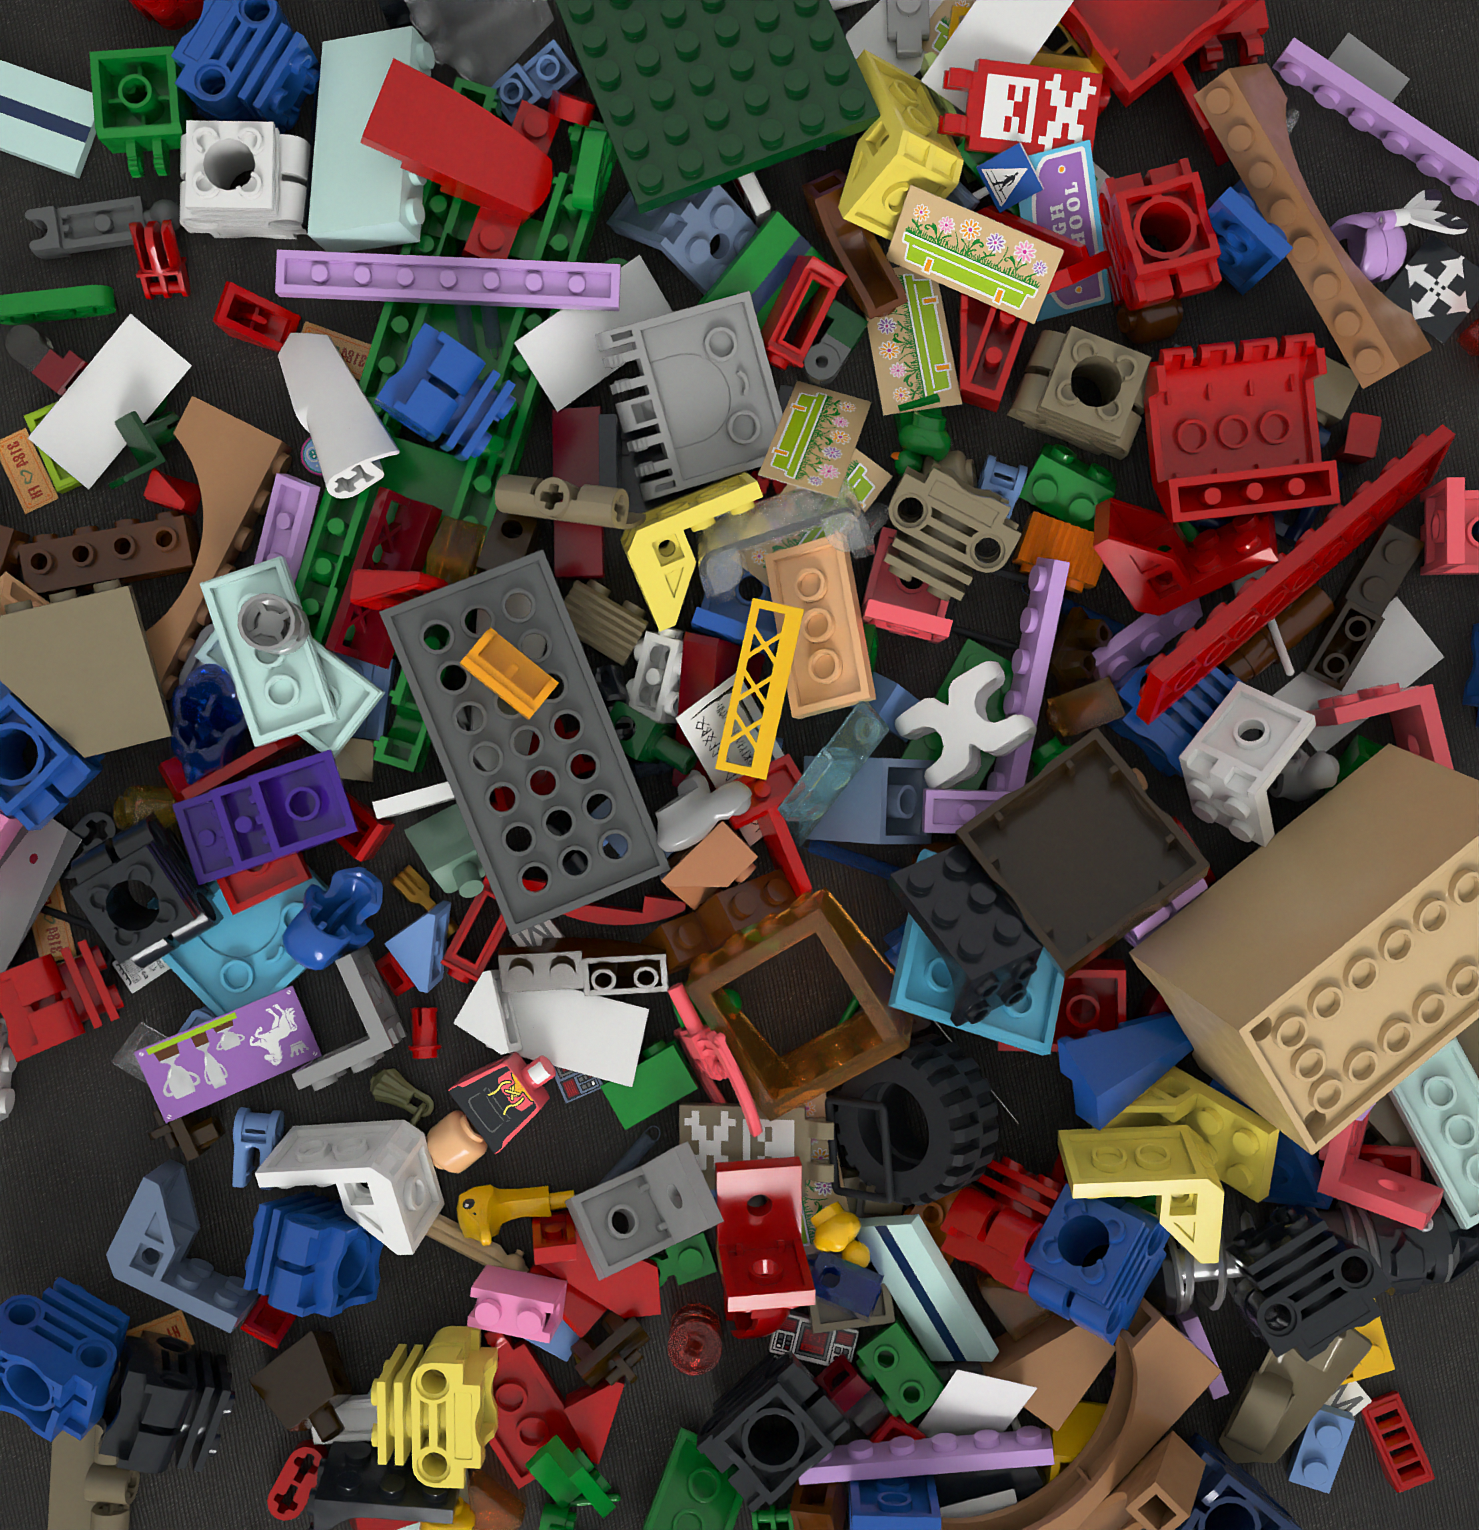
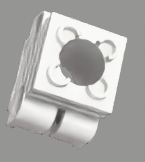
[180,120,310,239]

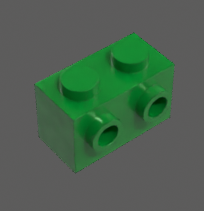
[856,1316,947,1423]

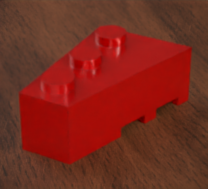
[958,292,1028,413]

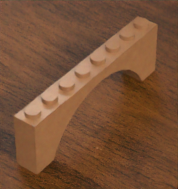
[1193,63,1432,389]
[146,396,292,700]
[941,1297,1222,1530]

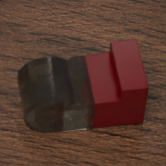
[5,324,89,396]
[815,1353,891,1436]

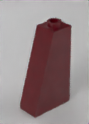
[672,632,765,793]

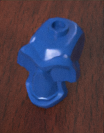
[282,867,383,970]

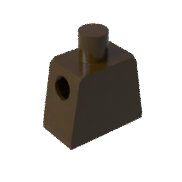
[476,509,541,574]
[249,1331,352,1443]

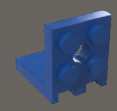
[691,536,777,657]

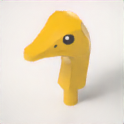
[457,1184,575,1246]

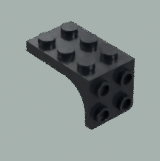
[887,843,1044,1027]
[307,1441,460,1530]

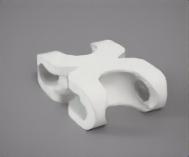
[895,661,1037,789]

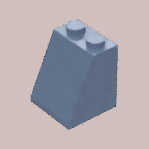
[801,756,934,844]

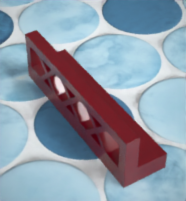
[325,487,443,669]

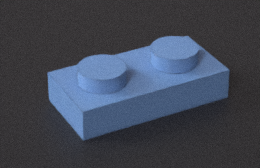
[1286,1404,1355,1494]

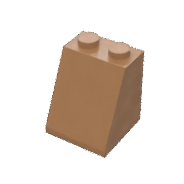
[979,1309,1116,1431]

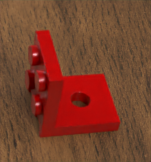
[715,1156,815,1312]

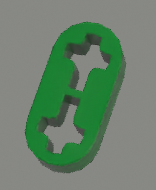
[572,127,609,212]

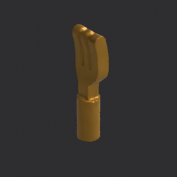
[390,865,459,938]

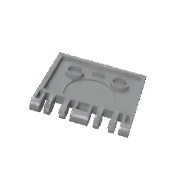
[595,291,783,501]

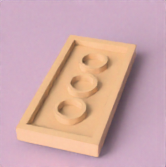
[764,532,876,719]

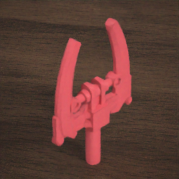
[667,982,763,1137]

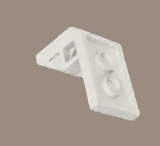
[255,1120,445,1255]

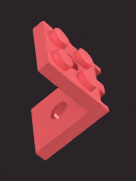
[1420,477,1479,575]
[860,527,953,644]
[1305,683,1454,770]
[1317,1110,1444,1230]

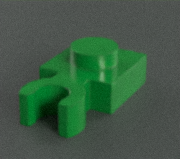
[648,1231,717,1287]

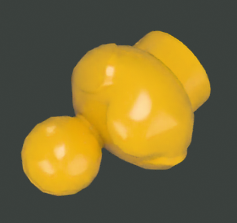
[810,1201,870,1271]

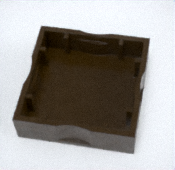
[955,728,1210,979]

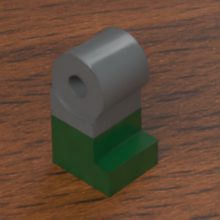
[803,300,869,386]

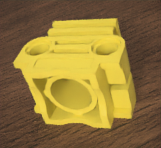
[371,1326,498,1489]

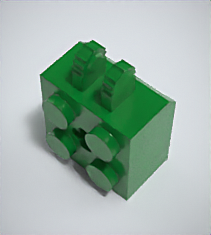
[89,46,193,178]

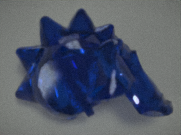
[171,664,248,784]

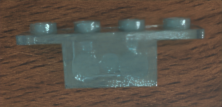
[777,701,889,849]

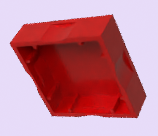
[1060,0,1259,107]

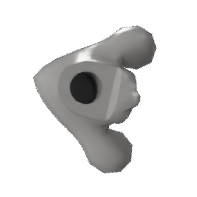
[1262,731,1340,802]
[655,770,752,852]

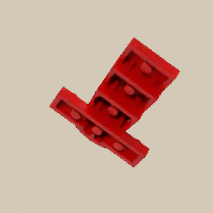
[360,58,561,259]

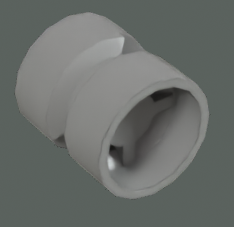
[237,593,309,655]

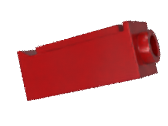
[761,255,847,371]
[440,876,508,984]

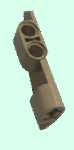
[1219,1328,1372,1464]

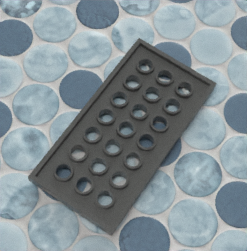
[379,550,671,936]

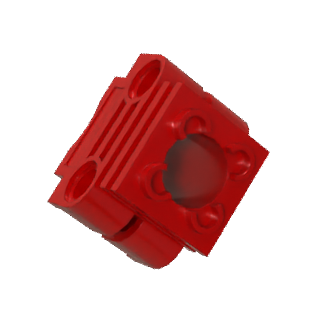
[1098,157,1222,312]
[0,939,124,1062]
[940,1156,1063,1298]

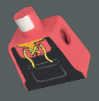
[448,1052,556,1154]

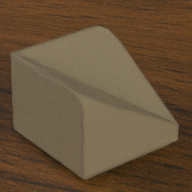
[335,737,377,782]

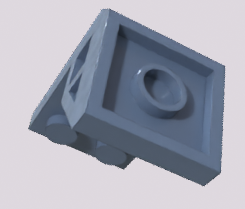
[106,1159,259,1333]

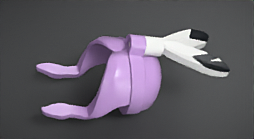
[1286,189,1469,284]

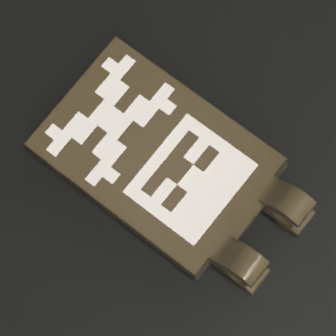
[679,1102,834,1192]

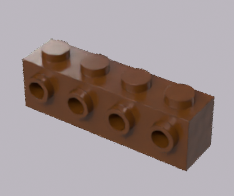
[18,511,200,599]

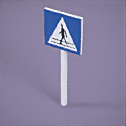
[972,142,1044,213]

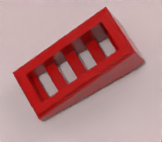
[350,569,448,610]
[1360,1390,1435,1492]

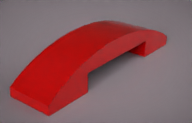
[522,876,686,925]

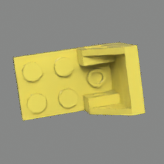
[838,49,964,241]
[620,471,763,632]
[1092,1066,1279,1203]
[1058,1125,1225,1264]

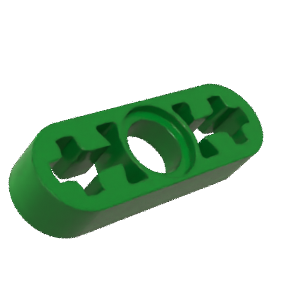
[0,285,116,325]

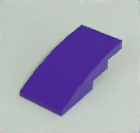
[172,749,358,885]

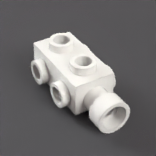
[626,627,684,731]

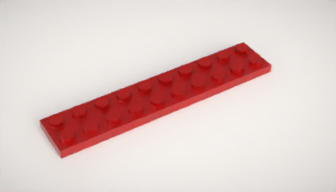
[1136,424,1456,725]

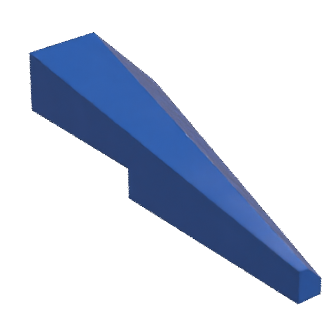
[1057,1012,1194,1131]

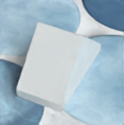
[454,970,523,1055]

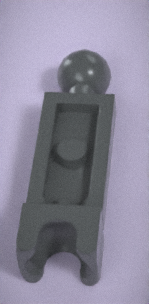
[25,196,181,260]

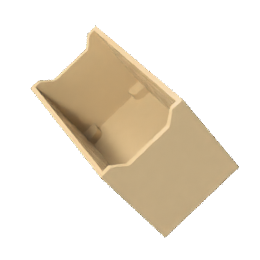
[1129,744,1479,1155]

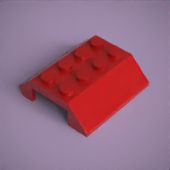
[1143,333,1341,523]

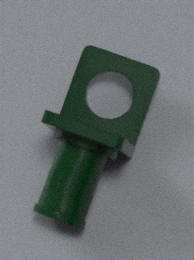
[108,411,180,490]
[609,701,698,775]

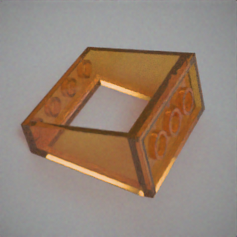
[685,887,914,1122]

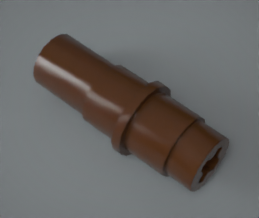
[1217,585,1335,683]

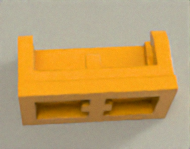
[460,627,559,720]

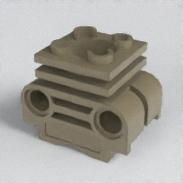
[1007,326,1152,460]
[884,461,1022,601]

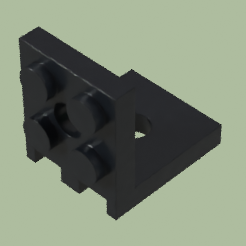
[599,414,704,514]

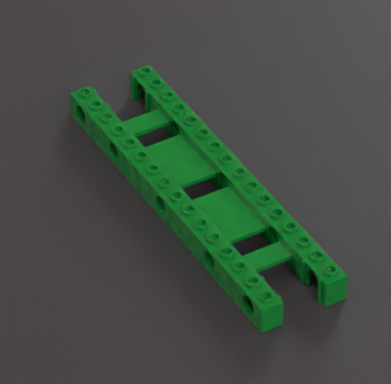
[295,77,617,772]

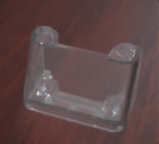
[695,479,875,604]

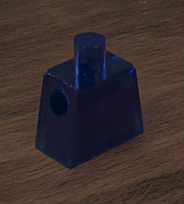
[806,1251,884,1323]

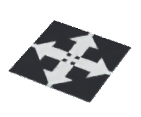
[1384,234,1479,344]

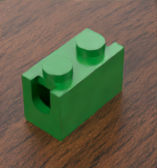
[600,1039,698,1130]

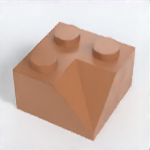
[660,820,758,911]

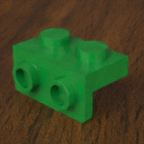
[1019,443,1117,531]
[525,1434,616,1519]

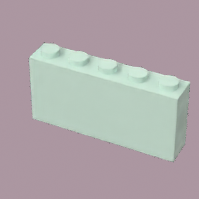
[307,26,435,252]

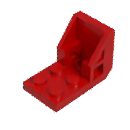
[1093,498,1278,616]

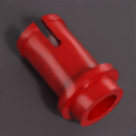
[408,1007,442,1059]

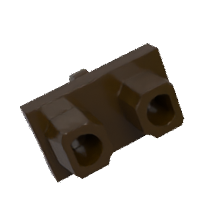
[1048,607,1112,691]
[147,1109,225,1162]
[570,1311,651,1389]

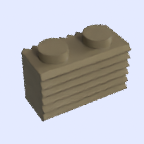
[564,579,650,667]

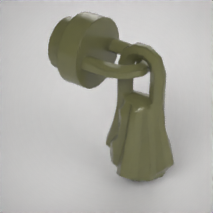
[369,1068,434,1135]

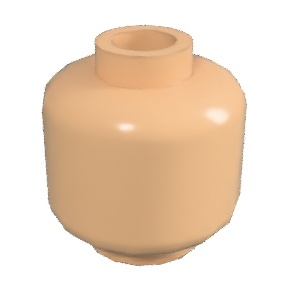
[426,1110,488,1173]

